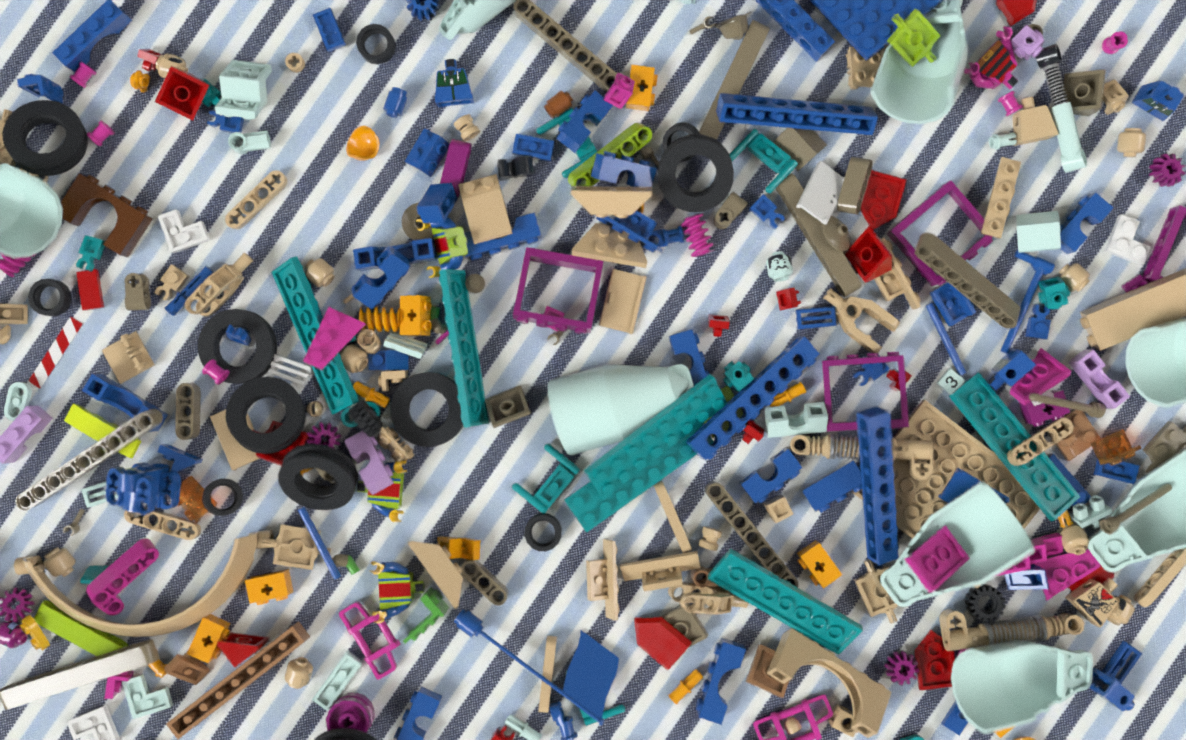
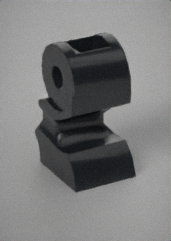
[497,156,535,181]

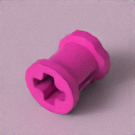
[1102,31,1128,54]
[69,61,97,88]
[997,90,1023,116]
[87,120,115,147]
[202,359,230,385]

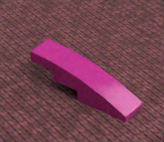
[994,533,1063,577]

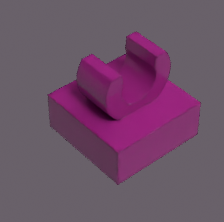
[1121,274,1148,293]

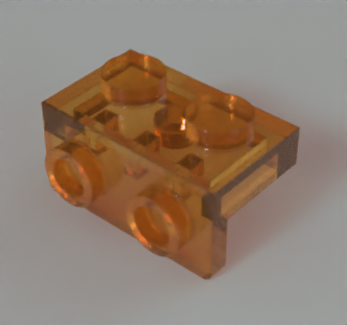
[1090,429,1142,466]
[177,475,218,523]

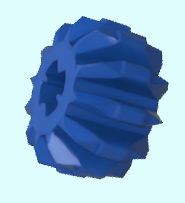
[406,0,440,21]

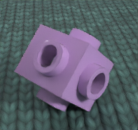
[1011,25,1044,61]

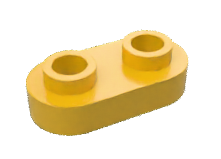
[20,615,50,651]

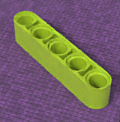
[568,122,652,186]
[33,600,128,656]

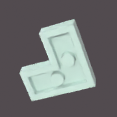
[122,674,173,719]

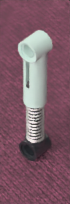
[1036,44,1087,173]

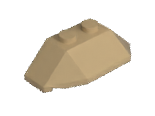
[571,186,652,218]
[408,541,463,608]

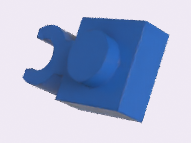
[207,111,244,133]
[749,194,785,229]
[1025,304,1051,340]
[226,325,252,346]
[852,355,890,386]

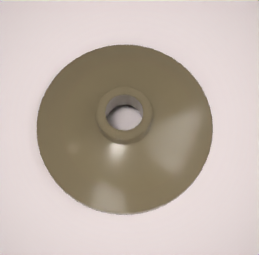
[402,203,433,240]
[822,216,851,252]

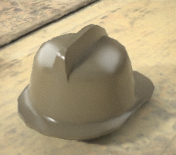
[716,12,751,40]

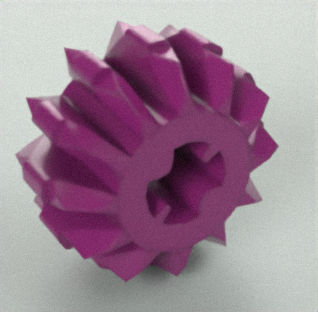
[1148,154,1186,187]
[307,422,341,449]
[0,588,35,622]
[884,650,920,685]

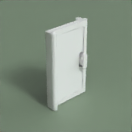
[796,161,845,225]

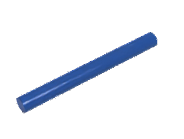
[925,302,967,376]
[297,507,341,580]

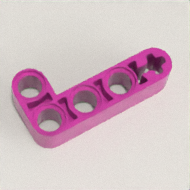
[86,538,159,616]

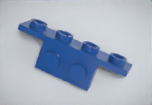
[596,210,663,253]

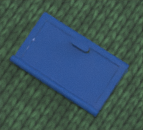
[938,468,1010,504]

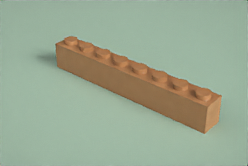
[166,621,310,740]

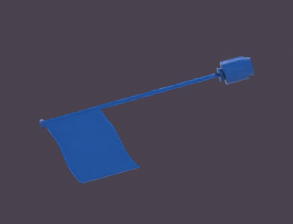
[454,609,619,725]

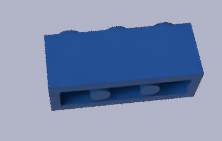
[802,460,862,513]

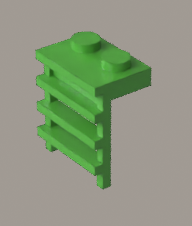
[403,587,449,644]

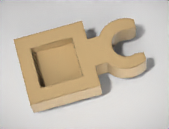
[155,264,190,301]

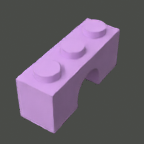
[1068,350,1130,409]
[0,406,53,464]
[344,431,393,495]

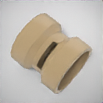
[454,114,480,142]
[357,329,382,354]
[698,526,722,551]

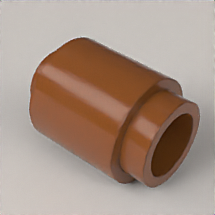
[543,90,573,119]

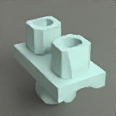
[1069,495,1113,529]

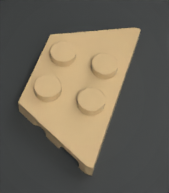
[572,223,647,268]

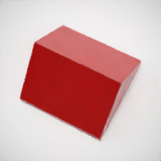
[155,66,209,121]
[845,226,892,283]
[217,632,270,668]

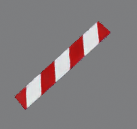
[29,317,82,389]

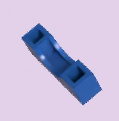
[52,0,132,72]
[464,212,542,261]
[353,238,437,271]
[82,374,169,432]
[695,638,746,725]

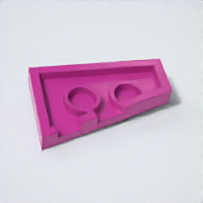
[303,307,366,370]
[1010,348,1071,406]
[1034,549,1101,601]

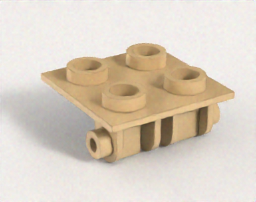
[846,47,882,90]
[102,331,155,384]
[377,427,415,466]

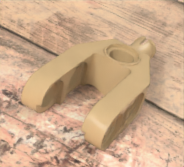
[185,252,253,316]
[823,288,900,353]
[668,582,749,615]

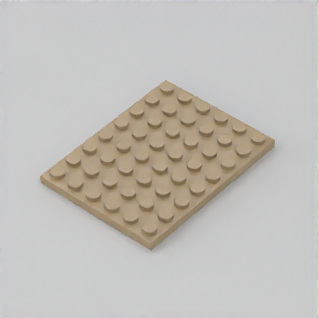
[852,400,1040,588]

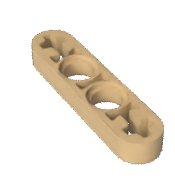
[225,170,287,230]
[1007,418,1073,466]
[653,481,692,553]
[124,507,201,540]
[1134,547,1186,607]
[538,635,557,713]

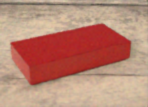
[76,269,104,311]

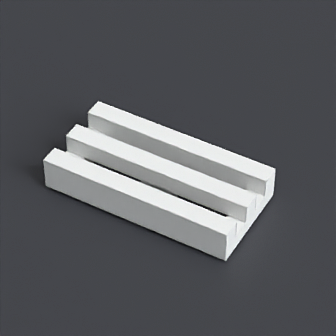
[268,354,312,386]

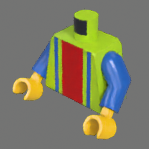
[416,217,468,278]
[357,460,407,522]
[370,561,425,623]

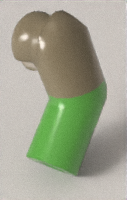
[431,306,447,334]
[332,554,360,575]

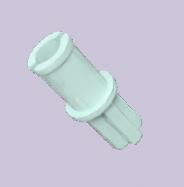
[505,714,542,740]

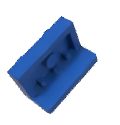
[17,74,64,104]
[404,128,450,177]
[929,282,976,326]

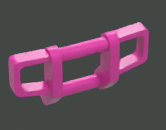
[339,601,401,680]
[753,694,833,740]

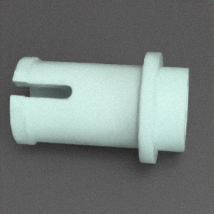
[989,133,1017,150]

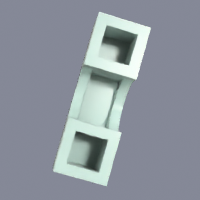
[764,402,828,438]

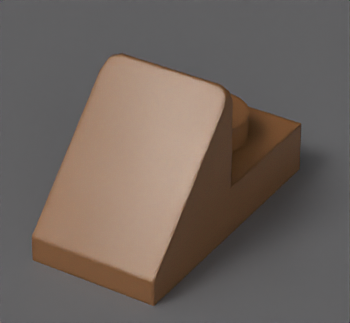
[164,651,210,685]

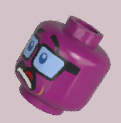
[0,619,28,649]

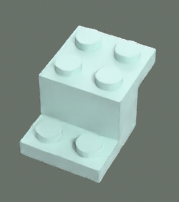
[215,60,272,120]

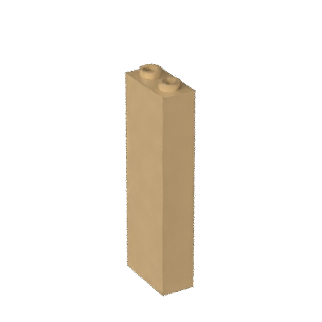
[1080,268,1186,351]

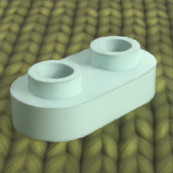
[4,382,32,421]

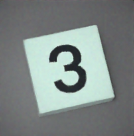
[936,368,965,394]

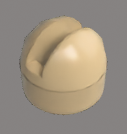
[306,401,324,417]
[784,717,802,735]

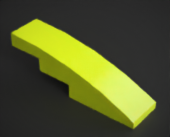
[64,403,141,459]

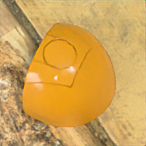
[346,126,380,161]

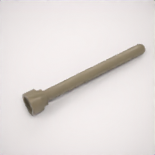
[1029,393,1106,418]
[1100,484,1172,535]

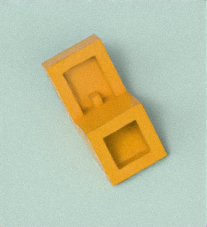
[437,537,480,561]

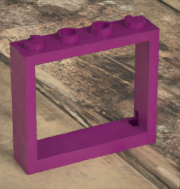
[886,180,993,286]
[1142,205,1186,283]
[513,247,604,334]
[822,351,909,431]

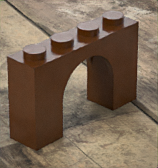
[61,173,153,257]

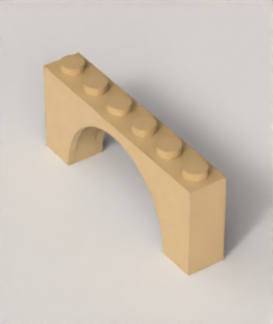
[767,628,891,738]

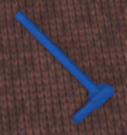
[1000,250,1055,354]

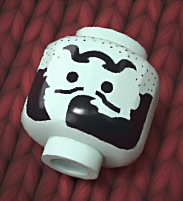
[766,251,793,282]

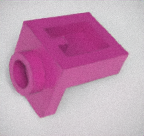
[604,73,635,109]
[104,671,134,699]

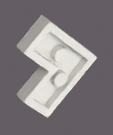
[158,209,210,253]
[1104,214,1151,266]
[67,705,121,740]

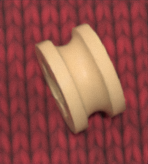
[285,53,305,73]

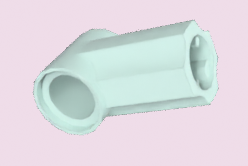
[228,131,271,154]

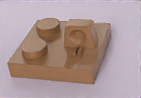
[1047,409,1102,461]
[745,644,789,698]

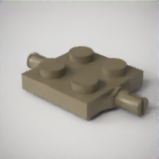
[1143,421,1186,473]

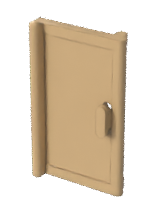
[599,269,647,334]
[210,410,260,471]

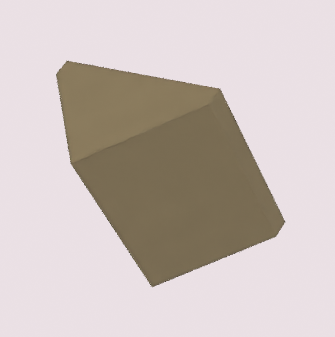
[1063,69,1106,116]
[773,128,827,171]
[485,385,532,429]

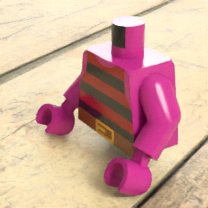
[964,26,1018,90]

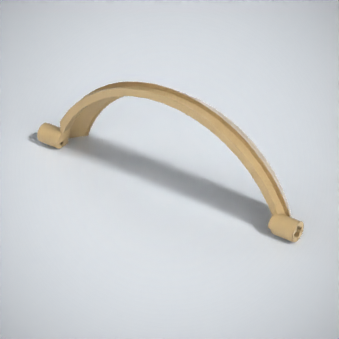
[14,530,274,637]

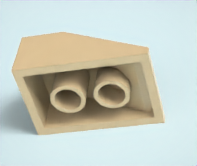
[458,174,513,244]

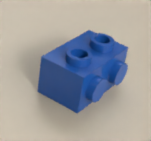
[417,183,458,224]

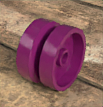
[326,693,375,733]

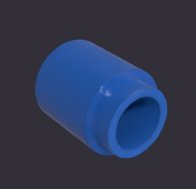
[383,87,408,118]

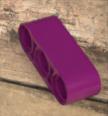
[440,139,472,198]

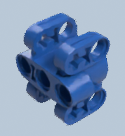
[106,462,181,515]

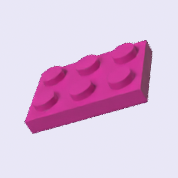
[904,525,970,593]

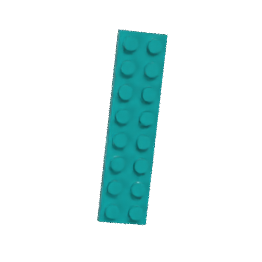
[272,256,359,415]
[439,269,489,428]
[949,372,1080,521]
[583,374,727,499]
[564,424,714,533]
[708,548,863,655]

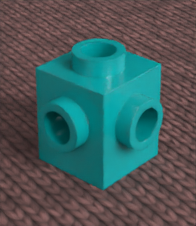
[1038,276,1070,309]
[722,361,755,392]

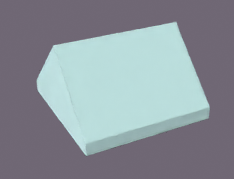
[1016,211,1061,253]

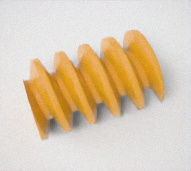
[359,307,400,332]

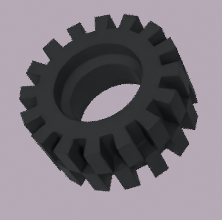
[349,400,384,437]
[965,584,1006,622]

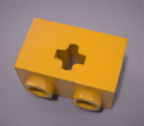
[626,65,658,111]
[400,295,432,336]
[797,540,842,589]
[245,569,294,605]
[187,614,231,663]

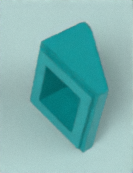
[80,565,108,584]

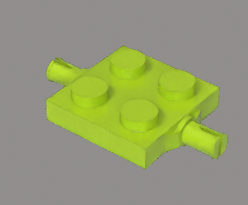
[887,9,941,67]

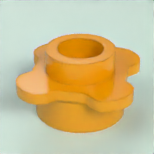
[130,70,150,93]

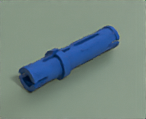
[165,266,214,316]

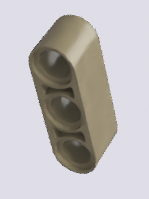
[837,156,873,215]
[175,383,201,440]
[461,559,508,606]

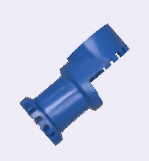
[644,226,684,247]
[549,701,578,740]

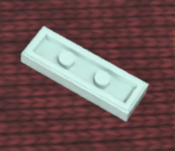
[312,651,363,711]

